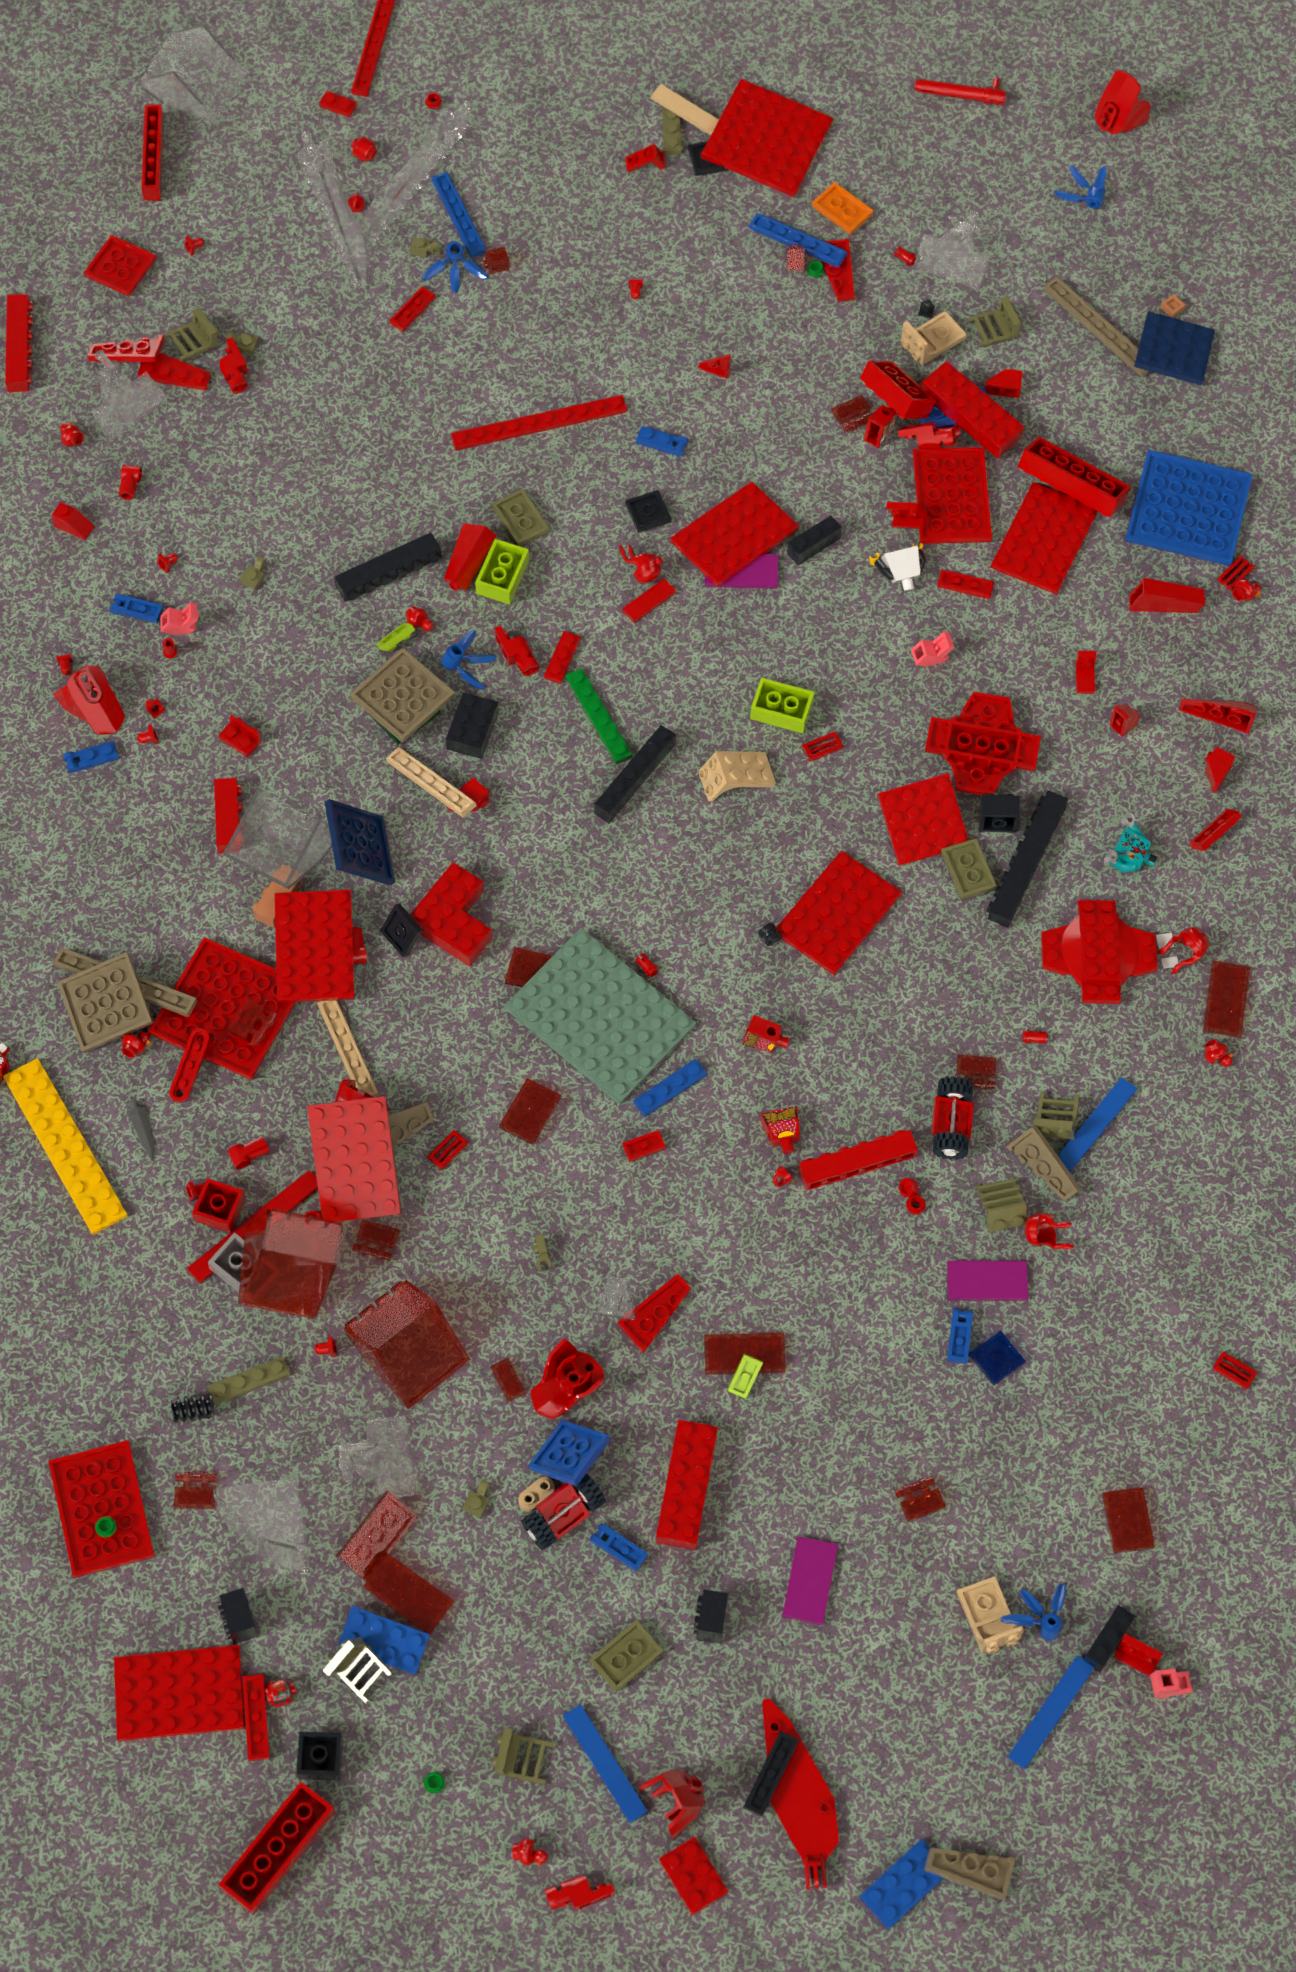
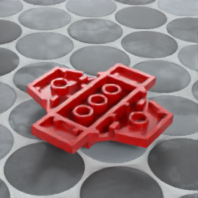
[925,691,1041,796]
[1041,900,1157,1004]

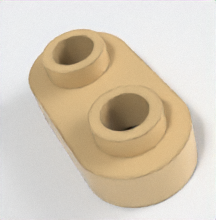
[518,1477,555,1512]

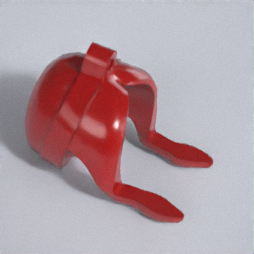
[619,544,663,584]
[1158,927,1210,974]
[1025,1213,1074,1250]

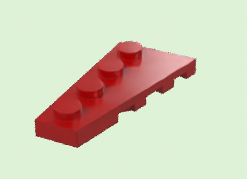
[821,239,855,302]
[87,335,165,363]
[137,353,211,391]
[617,1273,691,1354]

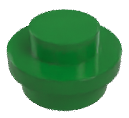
[806,261,824,278]
[95,1517,116,1538]
[424,1772,445,1794]

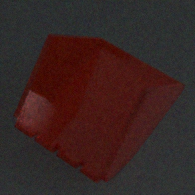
[238,1209,344,1319]
[344,1280,471,1409]

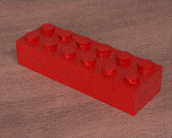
[921,361,1024,459]
[1017,436,1131,517]
[656,1419,718,1550]
[218,1781,335,1916]

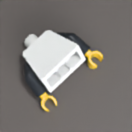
[869,543,926,591]

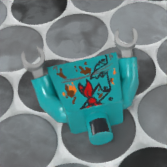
[1104,813,1158,873]

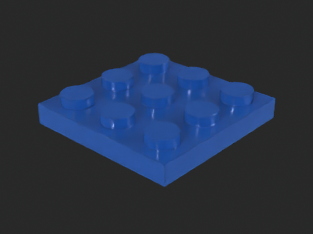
[528,1420,611,1486]

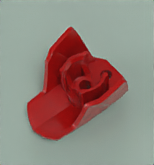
[1094,70,1151,134]
[53,664,125,735]
[531,1338,605,1419]
[639,1769,706,1840]

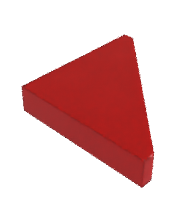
[698,354,731,379]

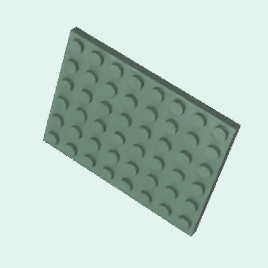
[504,928,696,1105]

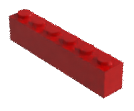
[141,104,164,201]
[5,294,33,392]
[798,1129,918,1191]

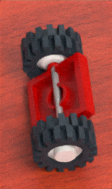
[931,1076,974,1160]
[520,1474,606,1550]

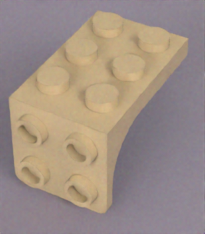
[901,311,967,366]
[699,751,776,801]
[956,1576,1024,1654]

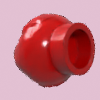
[60,422,84,447]
[1232,579,1262,601]
[405,606,434,632]
[121,1032,151,1058]
[1204,1039,1233,1067]
[512,1838,548,1867]

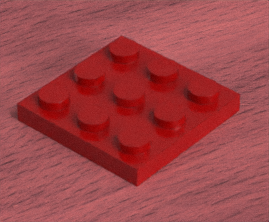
[84,235,156,297]

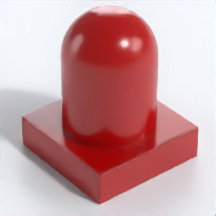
[184,236,204,256]
[629,279,643,299]
[157,553,178,573]
[56,654,73,676]
[145,698,165,719]
[137,725,159,744]
[185,1181,205,1202]
[314,1337,337,1357]

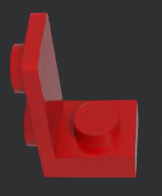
[625,144,666,172]
[1075,650,1097,694]

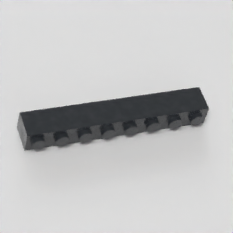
[986,790,1068,928]

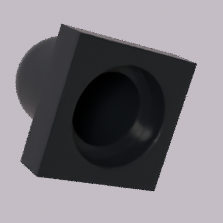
[918,299,935,318]

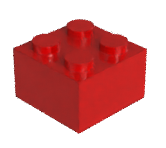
[192,1178,246,1233]

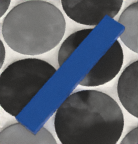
[431,172,487,258]
[749,212,847,268]
[1058,1077,1137,1172]
[1007,1656,1095,1770]
[563,1704,648,1824]

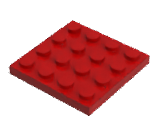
[877,773,969,866]

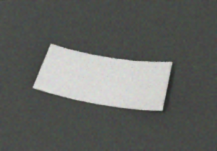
[1156,933,1178,969]

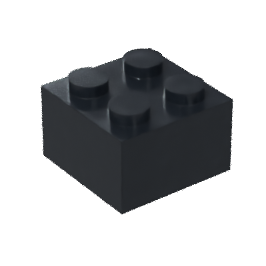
[978,793,1020,833]
[217,1588,258,1644]
[693,1589,728,1644]
[296,1731,343,1781]

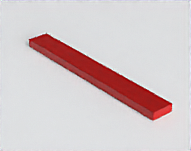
[351,0,396,97]
[187,1169,318,1284]

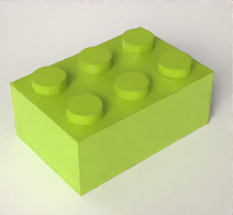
[475,539,529,605]
[750,677,815,734]

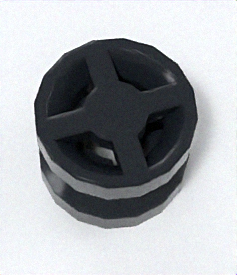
[758,923,782,946]

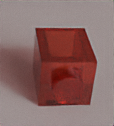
[786,244,805,271]
[482,247,509,275]

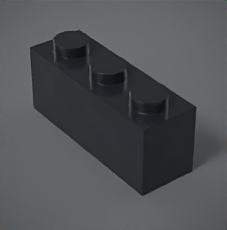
[787,515,842,565]
[1084,1605,1136,1673]

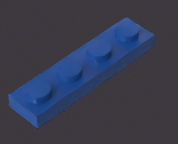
[633,1058,707,1118]

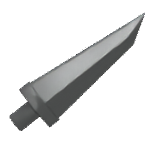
[127,1099,155,1161]

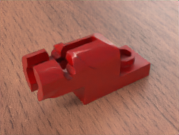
[220,337,248,394]
[898,421,956,449]
[494,626,539,676]
[544,1876,615,1911]

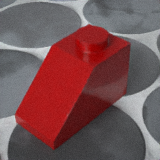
[985,369,1023,398]
[51,502,94,540]
[1109,704,1140,737]
[1204,747,1236,793]
[447,777,490,811]

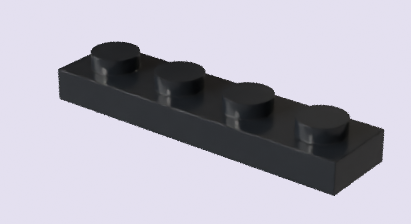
[743,1731,799,1818]

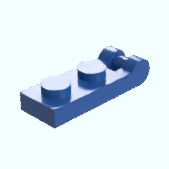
[636,426,689,457]
[109,594,163,624]
[63,741,119,773]
[947,1308,973,1364]
[589,1523,648,1572]

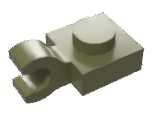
[409,237,441,257]
[226,331,258,355]
[239,556,266,590]
[532,1234,552,1272]
[462,1479,490,1519]

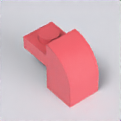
[160,602,199,635]
[911,631,955,666]
[1150,1669,1193,1698]

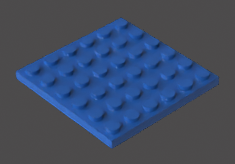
[1125,450,1253,566]

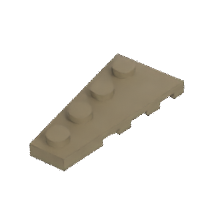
[389,1102,434,1147]
[1006,1125,1081,1201]
[924,1848,1016,1900]

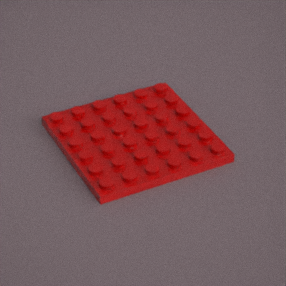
[700,78,834,197]
[148,937,296,1081]

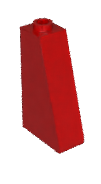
[444,523,497,591]
[1129,578,1206,613]

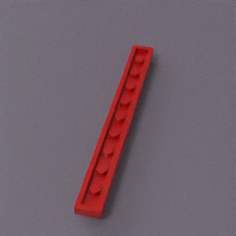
[451,395,627,451]

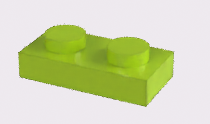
[376,623,415,651]
[727,1353,763,1399]

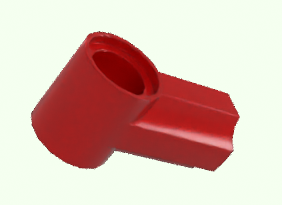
[118,464,142,500]
[352,926,367,965]
[227,1136,270,1170]

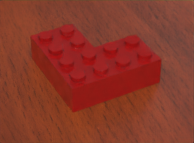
[410,862,492,967]

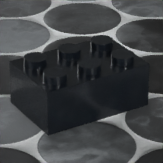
[446,692,499,759]

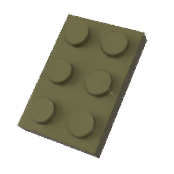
[491,488,550,546]
[941,839,997,900]
[589,1620,664,1693]

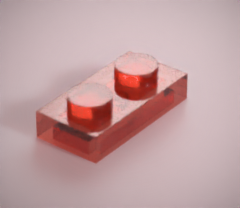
[490,1358,526,1402]

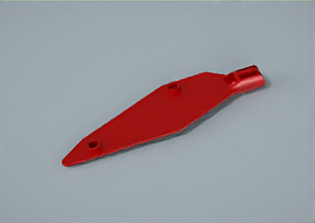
[762,1698,839,1890]

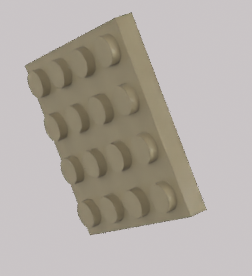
[350,648,455,743]
[57,952,154,1053]

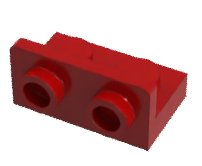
[886,502,928,529]
[218,715,262,758]
[1113,1634,1163,1677]

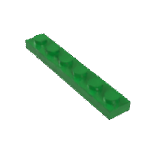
[565,668,632,765]

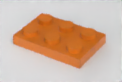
[812,182,873,235]

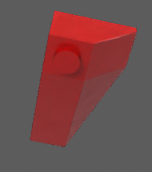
[1179,699,1258,734]

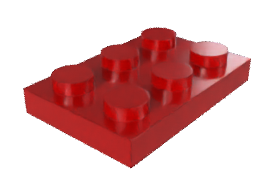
[658,1836,729,1916]

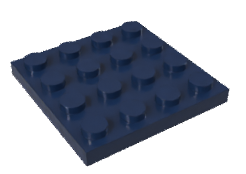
[1134,311,1215,386]
[324,799,395,885]

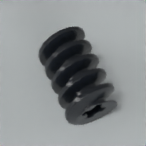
[171,1393,214,1423]

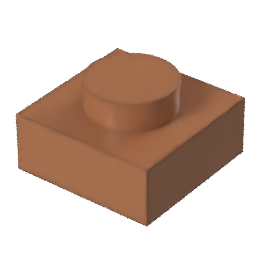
[1160,294,1186,318]

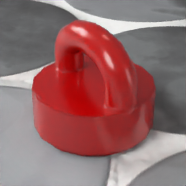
[348,193,365,213]
[773,1166,793,1187]
[899,1178,919,1197]

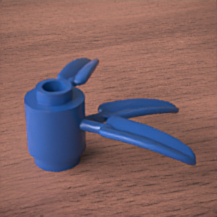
[1054,165,1107,209]
[422,242,488,293]
[441,630,496,690]
[1000,1583,1066,1641]

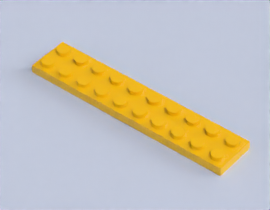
[3,1058,128,1235]

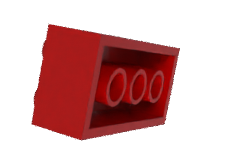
[860,360,936,419]

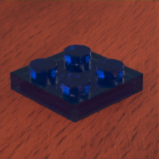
[969,1331,1026,1386]

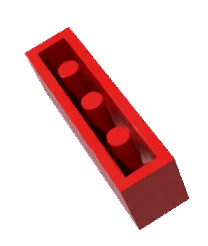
[214,777,244,854]

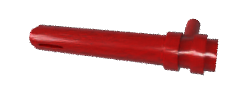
[914,77,1006,106]

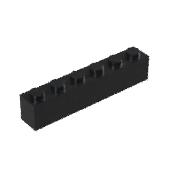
[334,532,442,602]
[594,725,676,823]

